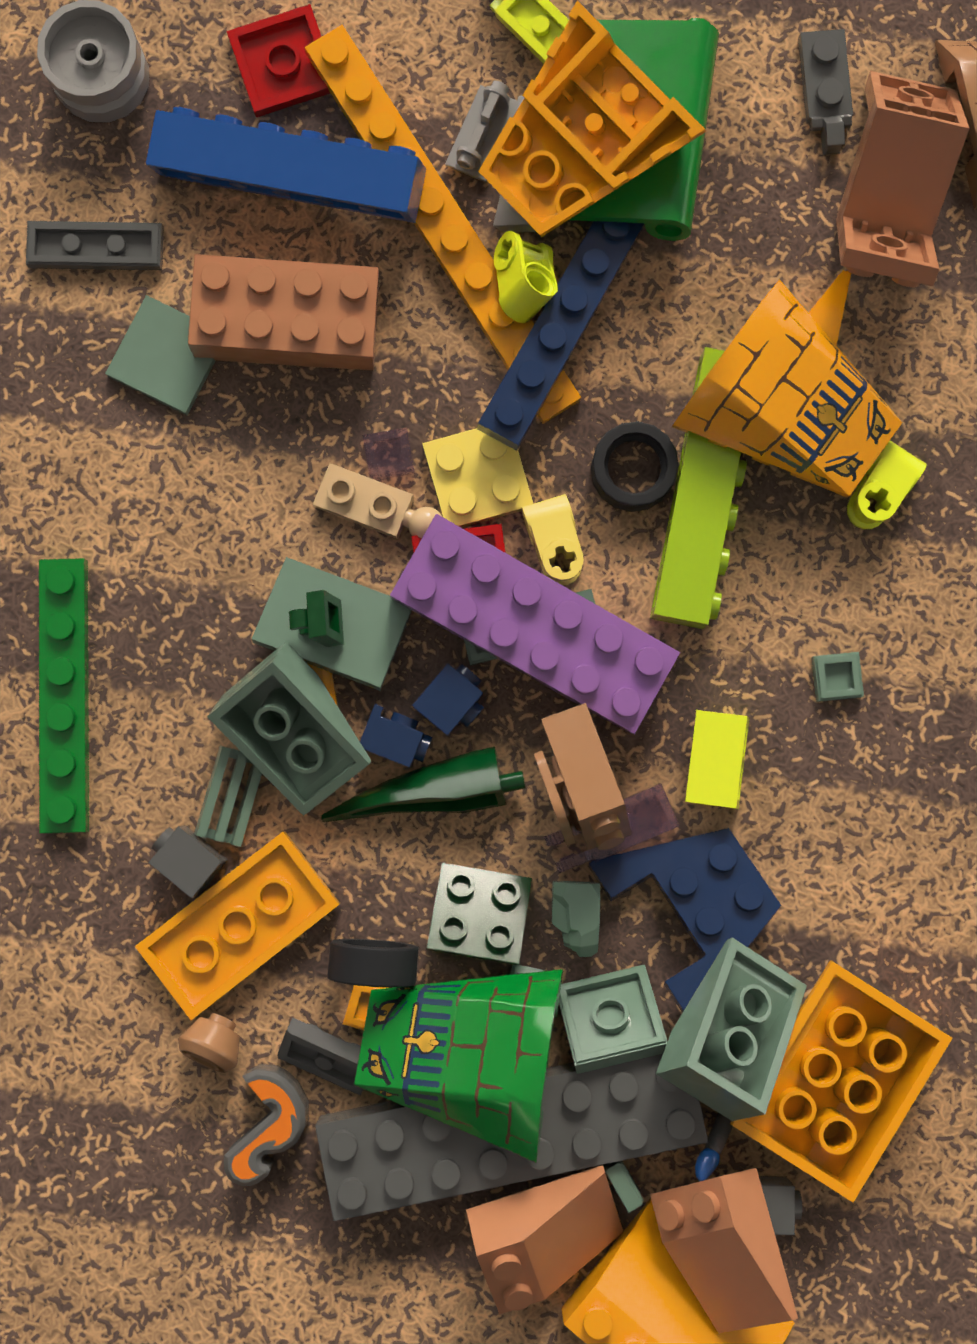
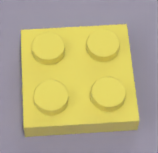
[422,428,533,528]

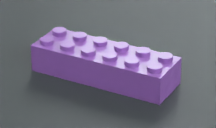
[390,514,680,734]

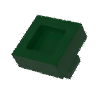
[289,590,344,647]

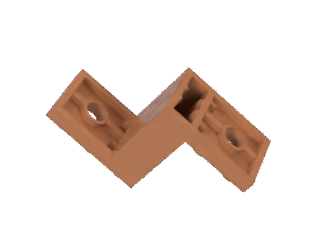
[836,71,969,288]

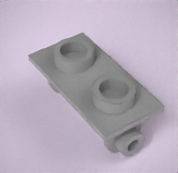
[445,81,518,183]

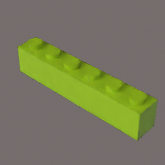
[650,347,747,629]

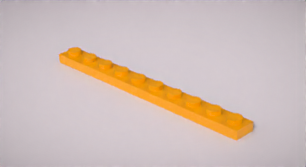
[305,24,581,424]

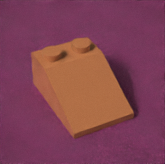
[466,1165,624,1315]
[650,1168,798,1333]

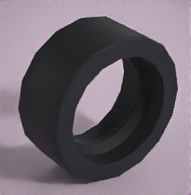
[591,421,679,512]
[328,939,419,987]

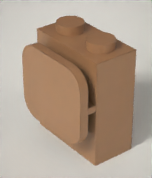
[533,703,632,850]

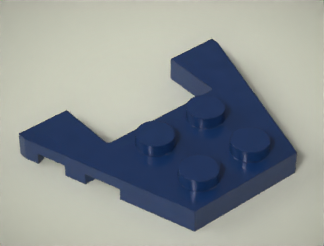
[589,828,781,1013]

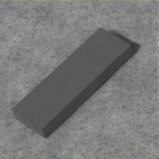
[26,221,164,270]

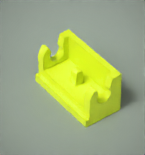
[685,710,749,809]

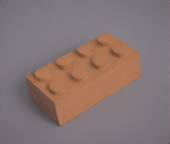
[188,254,379,370]

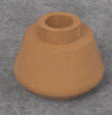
[178,1013,240,1073]

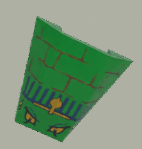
[354,969,563,1163]

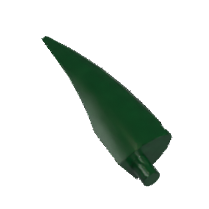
[321,747,526,822]

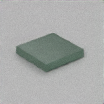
[105,295,216,416]
[559,964,668,1074]

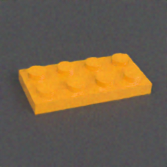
[135,831,340,1020]

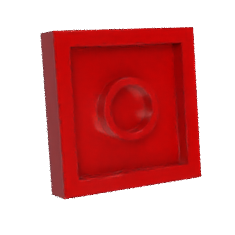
[226,4,330,118]

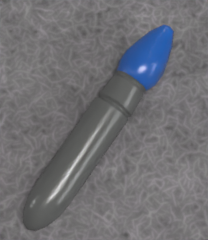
[695,1113,733,1182]

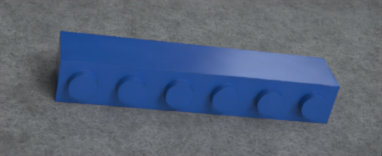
[146,107,426,223]

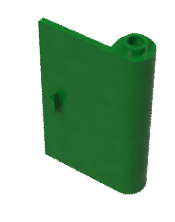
[569,18,719,241]

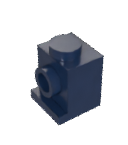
[360,704,433,768]

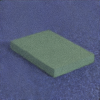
[252,557,412,691]

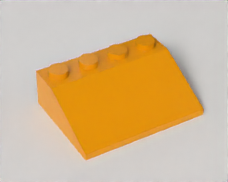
[730,960,953,1202]
[561,1198,795,1344]

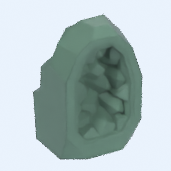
[552,881,600,957]

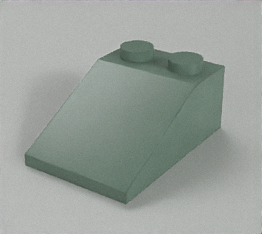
[207,642,371,816]
[656,938,807,1121]

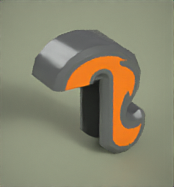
[224,1064,309,1186]

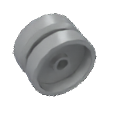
[37,0,150,122]

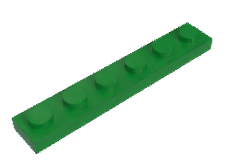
[39,558,89,833]

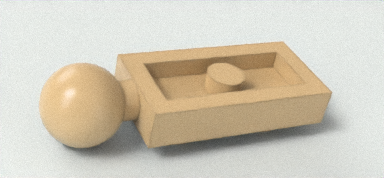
[313,463,443,539]

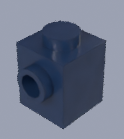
[412,663,484,737]

